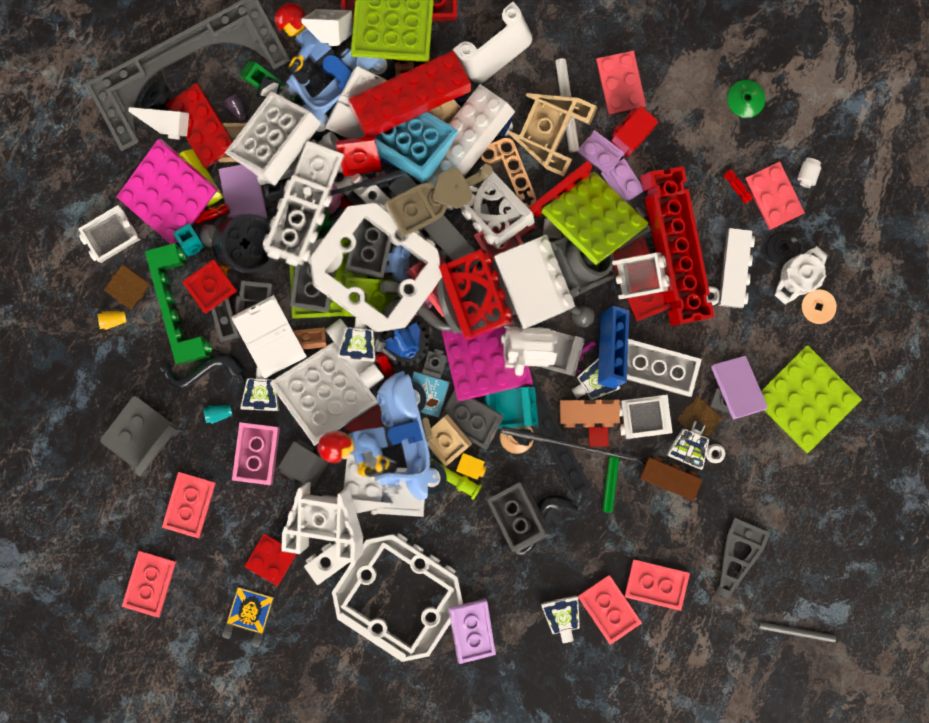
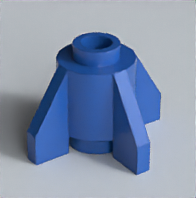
[385,323,421,358]

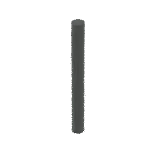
[758,621,836,643]

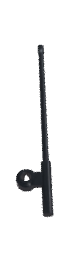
[265,169,405,214]
[501,426,646,465]

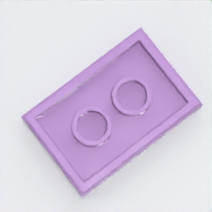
[218,164,268,219]
[711,356,768,419]
[449,599,496,664]

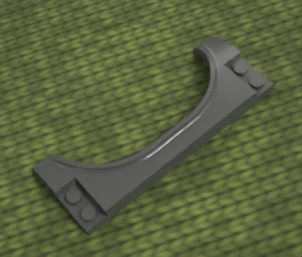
[85,0,291,151]

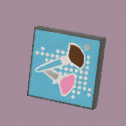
[411,371,450,418]

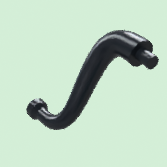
[159,353,246,388]
[502,495,578,555]

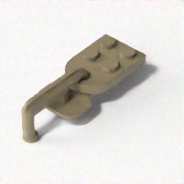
[384,164,493,238]

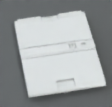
[325,66,388,139]
[231,295,307,379]

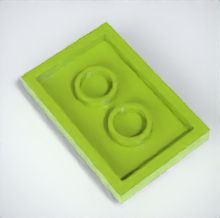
[341,277,397,317]

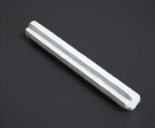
[556,58,579,153]

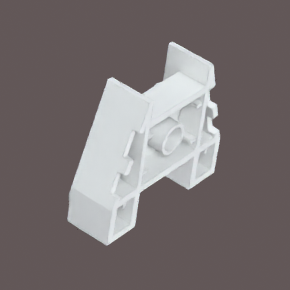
[322,452,397,513]
[282,482,363,563]

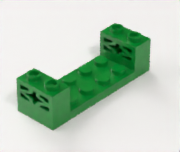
[145,243,212,365]

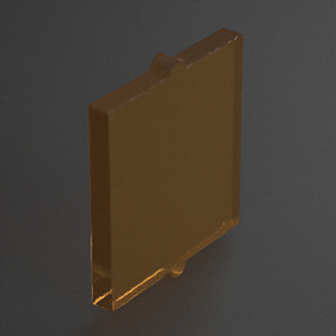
[104,265,150,310]
[677,397,723,438]

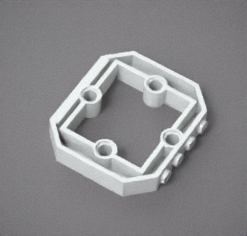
[310,203,442,332]
[332,533,463,662]

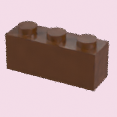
[639,455,702,501]

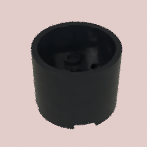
[212,214,274,273]

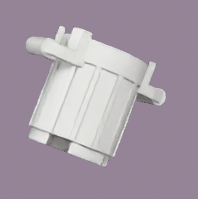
[775,246,828,304]
[501,317,557,375]

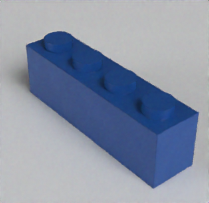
[598,306,629,389]

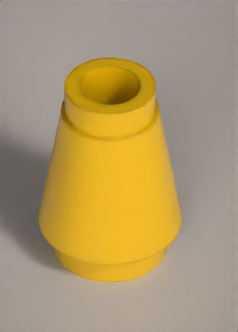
[97,311,126,330]

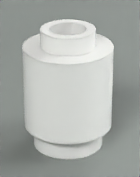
[797,158,821,188]

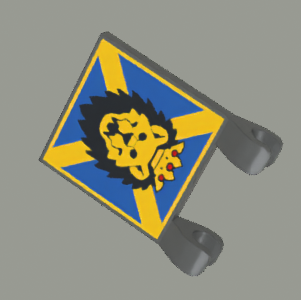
[222,587,274,647]

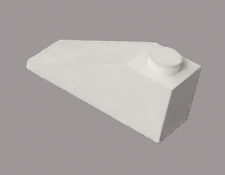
[129,107,189,139]

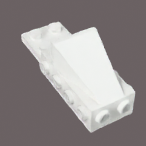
[263,141,344,266]

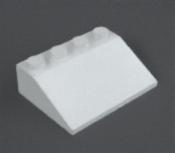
[225,92,321,186]
[494,235,575,329]

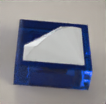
[498,118,513,139]

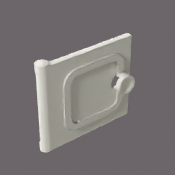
[371,468,425,517]

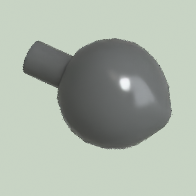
[199,224,217,248]
[569,305,595,328]

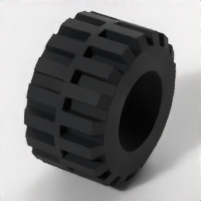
[382,319,430,367]

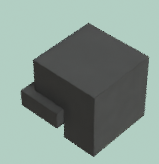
[235,281,275,315]
[278,439,329,488]

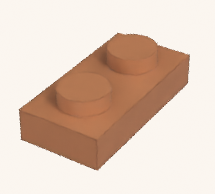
[293,327,326,349]

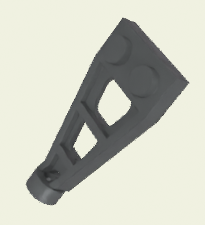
[716,518,770,599]

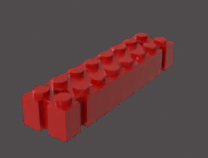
[640,166,715,326]

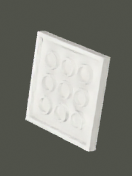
[270,342,378,445]

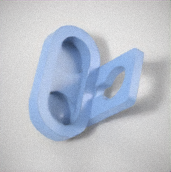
[384,245,410,282]

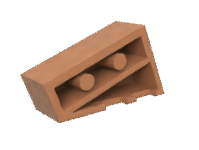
[559,400,620,427]

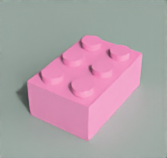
[232,422,280,485]

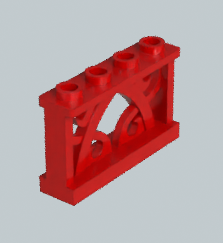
[439,249,513,340]

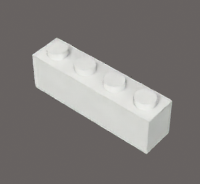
[718,228,755,308]

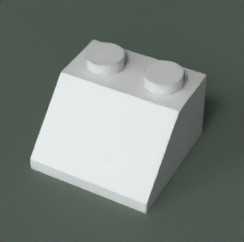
[302,9,353,46]

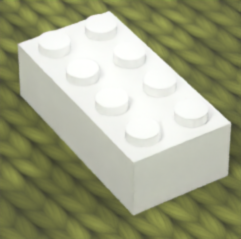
[627,339,702,397]

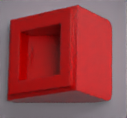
[589,427,609,447]

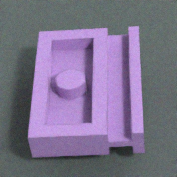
[577,130,624,175]
[601,159,644,202]

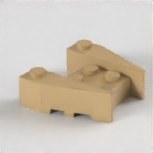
[509,93,598,178]

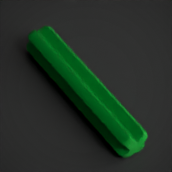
[602,456,619,513]

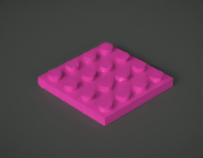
[117,139,219,244]
[442,314,533,401]

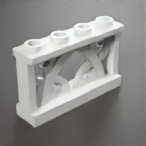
[460,164,535,249]

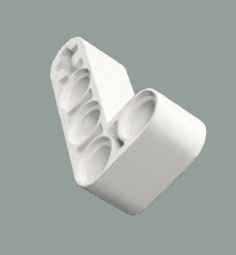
[325,318,385,389]

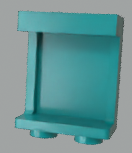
[484,387,539,429]

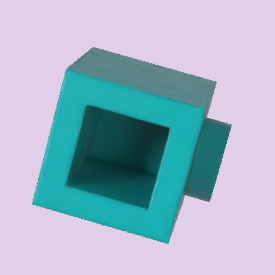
[173,223,204,257]

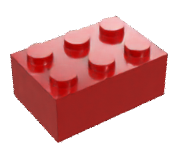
[611,106,659,159]

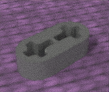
[379,282,413,295]

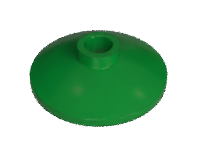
[727,80,765,118]

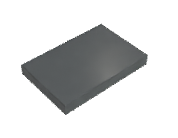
[438,389,505,449]

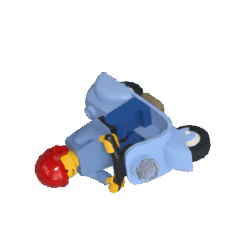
[275,3,395,140]
[317,371,447,501]

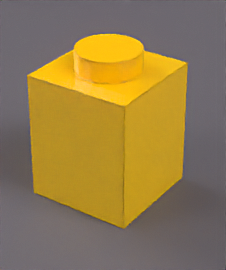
[456,453,487,480]

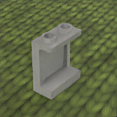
[537,326,585,377]

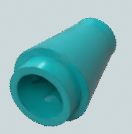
[203,405,232,424]

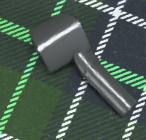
[374,337,397,361]

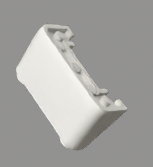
[453,2,532,84]

